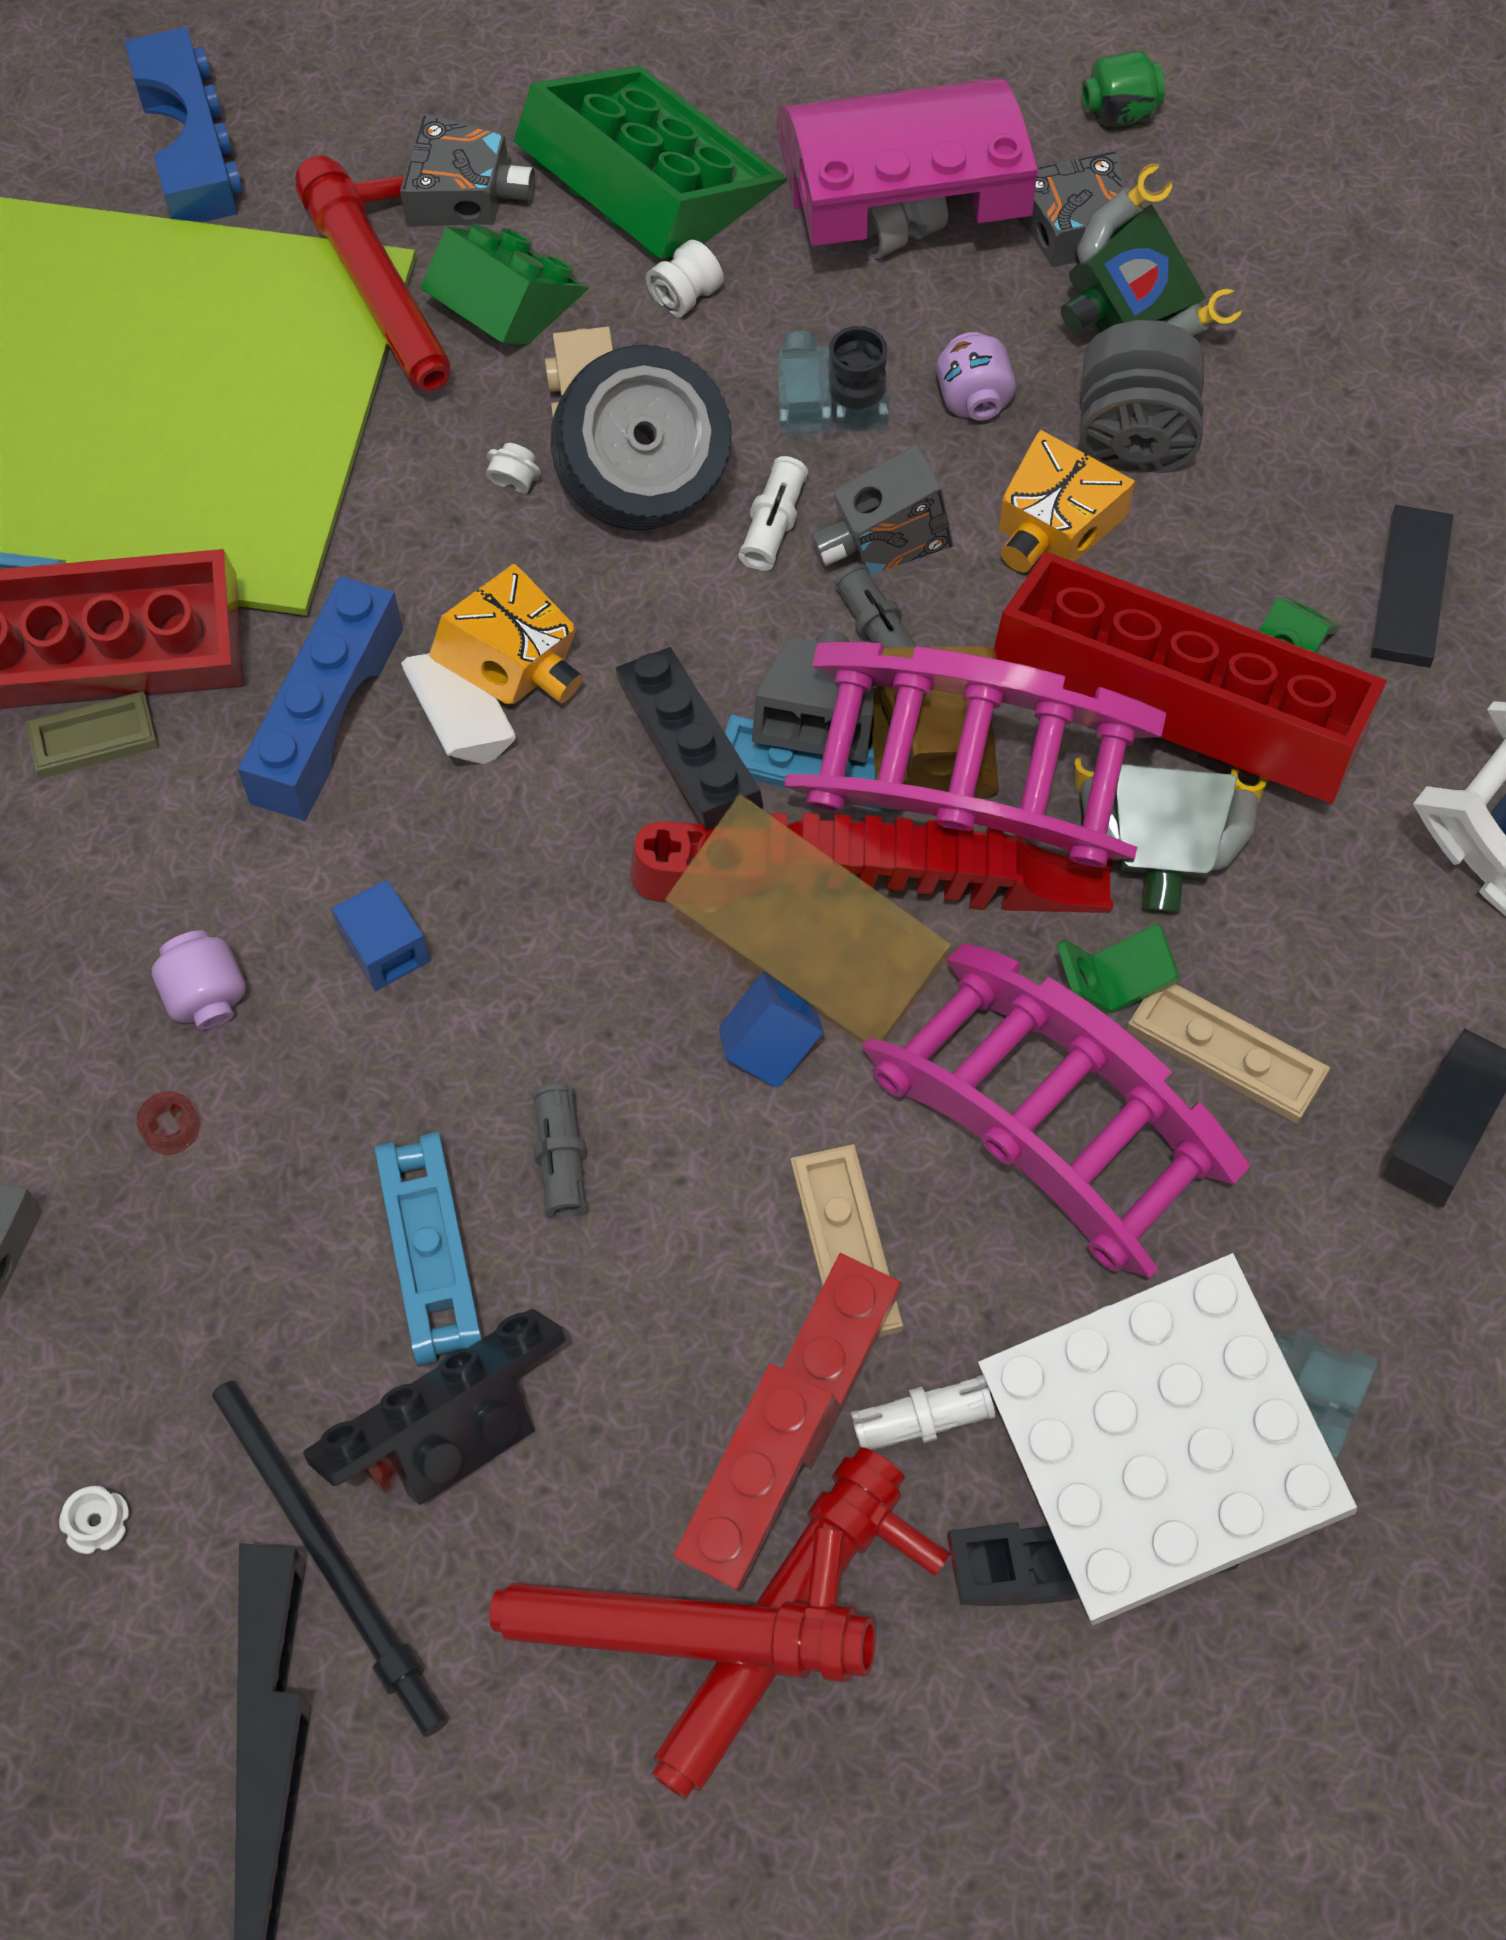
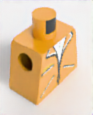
[999,430,1135,573]
[429,564,583,704]

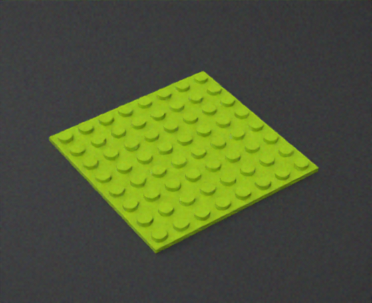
[0,197,416,616]

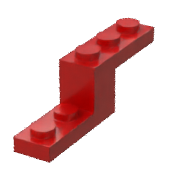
[673,1253,903,1591]

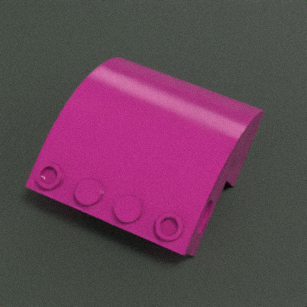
[776,77,1038,246]

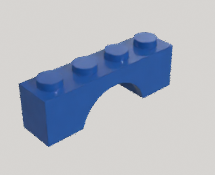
[124,27,243,223]
[238,576,403,821]

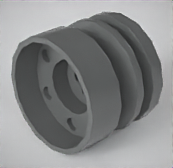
[1080,320,1204,473]

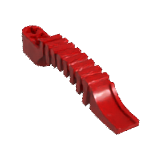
[630,812,1113,913]

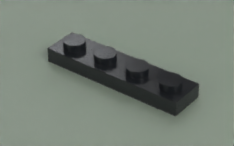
[615,647,764,830]

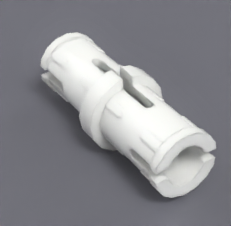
[738,456,808,571]
[850,1375,996,1451]

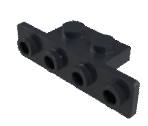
[303,1309,567,1505]

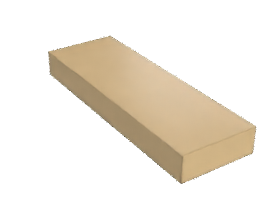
[1127,984,1331,1124]
[790,1144,903,1337]

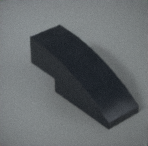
[1383,1029,1506,1207]

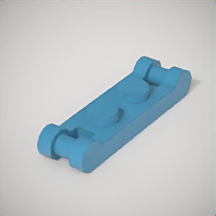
[375,1131,482,1367]

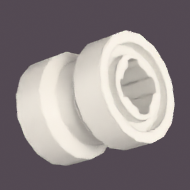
[646,239,724,318]

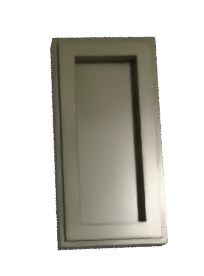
[26,691,159,779]

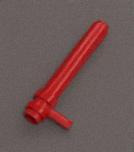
[295,155,450,392]
[651,1447,950,1799]
[489,1528,876,1683]

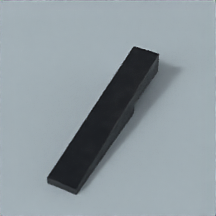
[234,1543,312,1940]

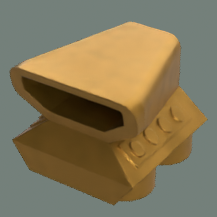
[871,646,999,800]

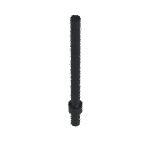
[212,1381,448,1737]

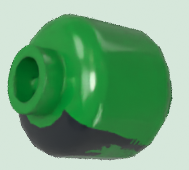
[1082,51,1165,128]

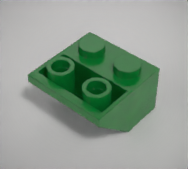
[420,224,589,345]

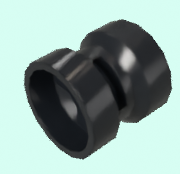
[829,326,887,409]

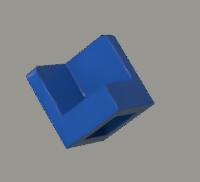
[331,881,430,992]
[719,971,824,1087]

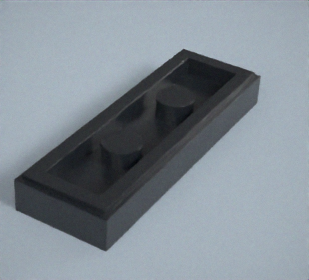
[1370,504,1454,668]

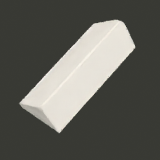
[401,653,516,764]

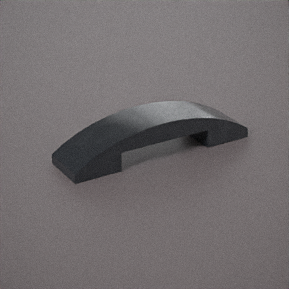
[947,1522,1239,1606]

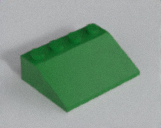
[513,65,787,259]

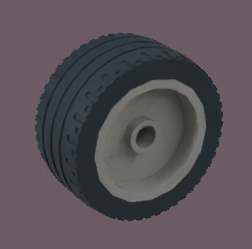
[550,344,732,530]

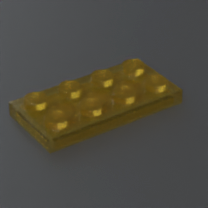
[665,794,951,1042]

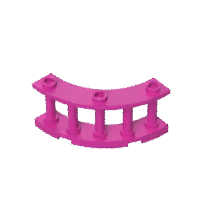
[784,642,1166,868]
[861,943,1250,1278]

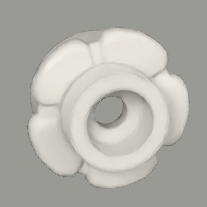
[486,443,541,494]
[59,1486,129,1555]

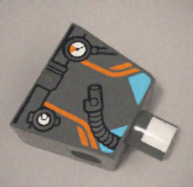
[400,114,535,226]
[1020,150,1125,267]
[811,444,954,575]

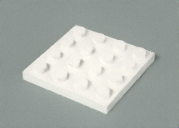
[978,1253,1357,1626]

